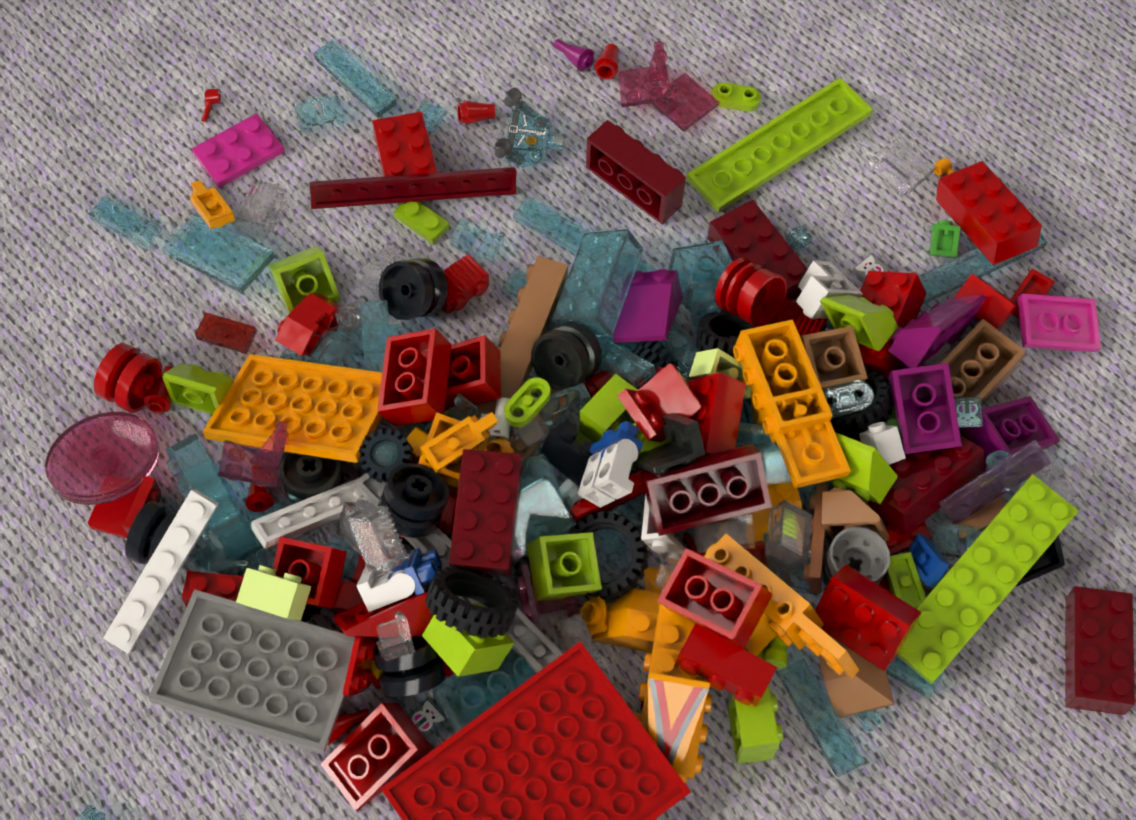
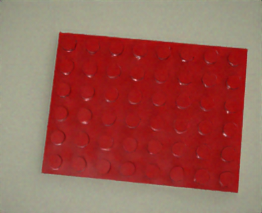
[381,641,691,820]

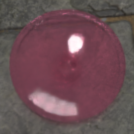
[45,412,160,505]

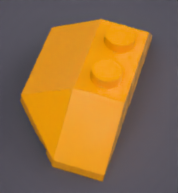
[593,588,661,653]

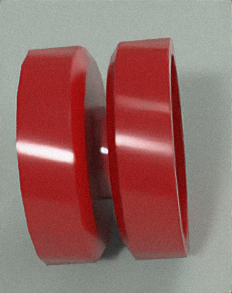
[94,342,162,413]

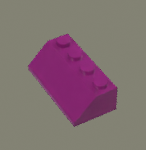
[888,295,987,368]

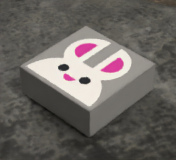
[852,254,890,282]

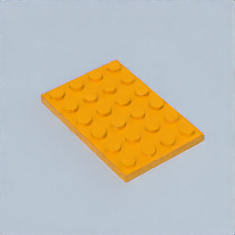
[202,354,382,463]

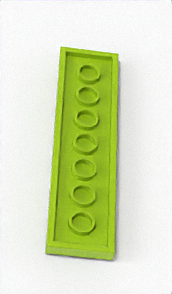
[686,77,873,213]
[898,474,1079,684]

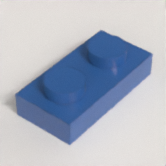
[906,533,950,588]

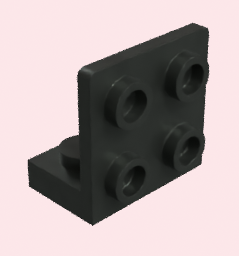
[632,413,706,475]

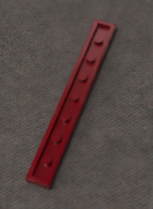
[309,167,517,209]

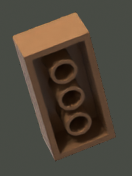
[940,319,1026,430]

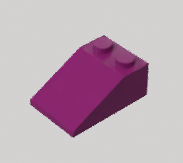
[613,269,683,343]
[888,363,962,454]
[959,396,1060,473]

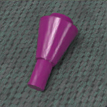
[553,39,594,72]

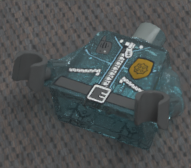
[495,88,564,168]

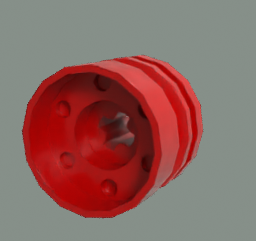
[715,258,787,327]

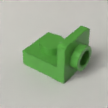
[929,220,960,258]

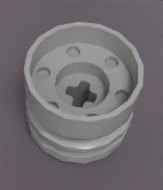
[822,527,890,588]

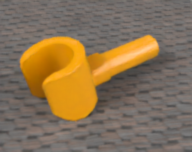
[932,158,955,176]

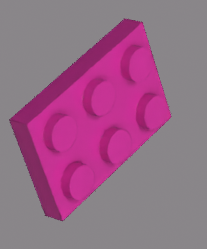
[192,113,284,188]
[1018,293,1101,352]

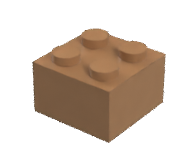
[801,326,868,393]

